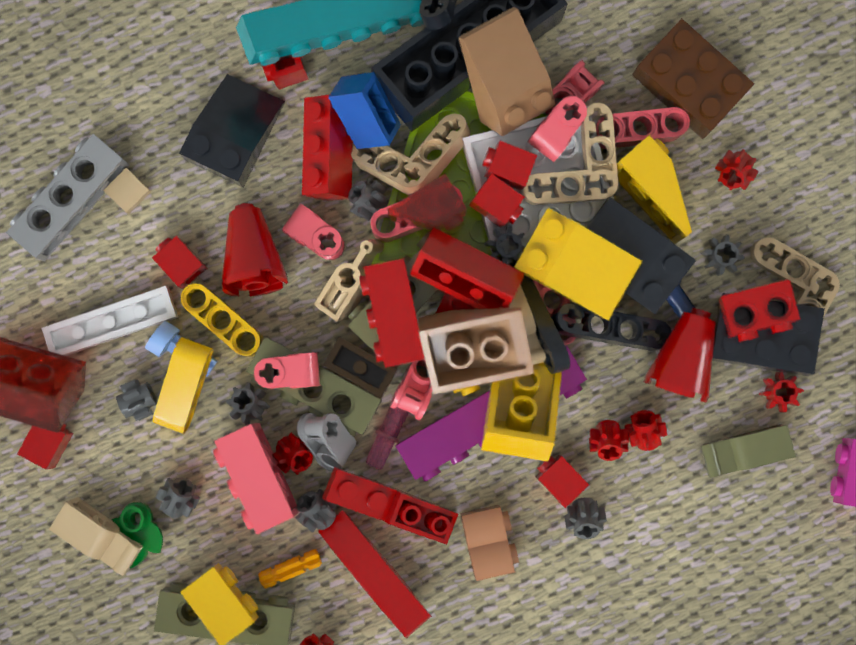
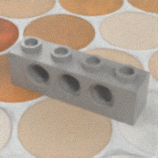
[6,134,130,262]

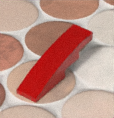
[318,510,432,638]

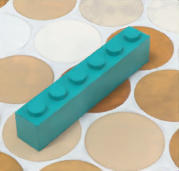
[236,0,424,66]

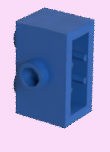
[328,72,401,149]

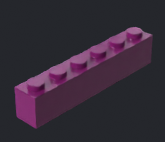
[395,346,587,482]

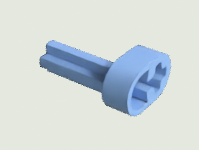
[145,321,218,377]

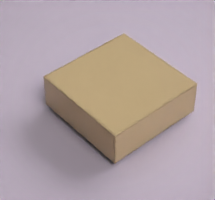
[103,168,151,214]

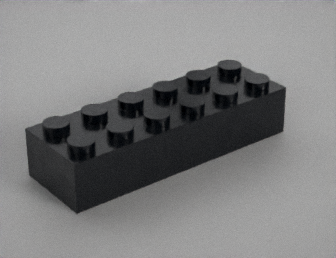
[371,0,568,132]

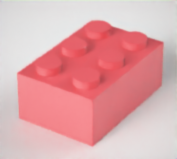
[213,423,299,535]

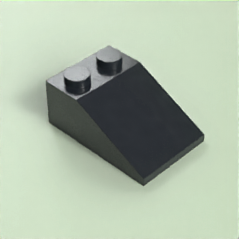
[179,74,285,188]
[586,196,696,314]

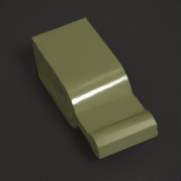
[700,424,796,478]

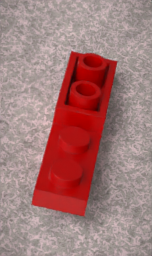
[322,467,459,545]

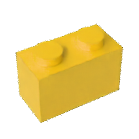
[180,563,259,645]

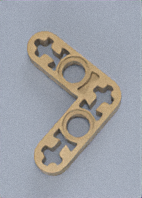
[521,103,618,205]
[351,114,470,197]
[750,237,840,316]

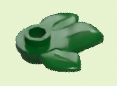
[111,502,163,568]

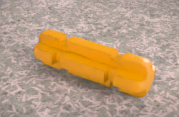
[258,549,322,589]

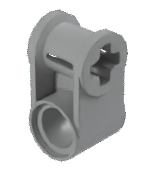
[297,413,356,472]

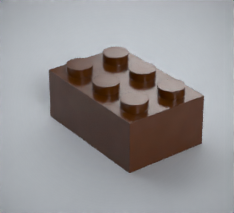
[632,18,754,139]

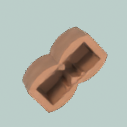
[460,505,519,581]

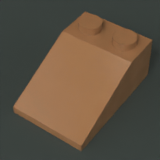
[459,7,556,136]
[418,308,534,394]

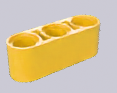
[181,283,263,357]
[153,337,213,434]

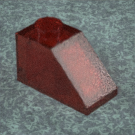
[387,174,467,231]

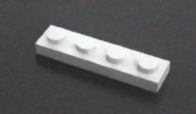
[41,286,178,359]

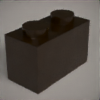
[323,336,398,399]

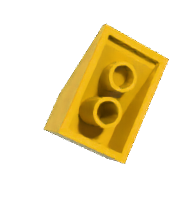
[617,135,692,244]
[515,208,642,321]
[481,362,562,461]

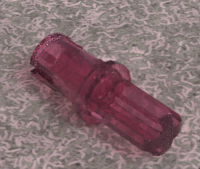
[366,406,409,470]

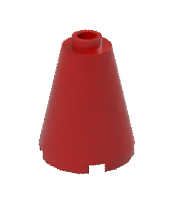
[221,203,288,297]
[643,307,716,403]

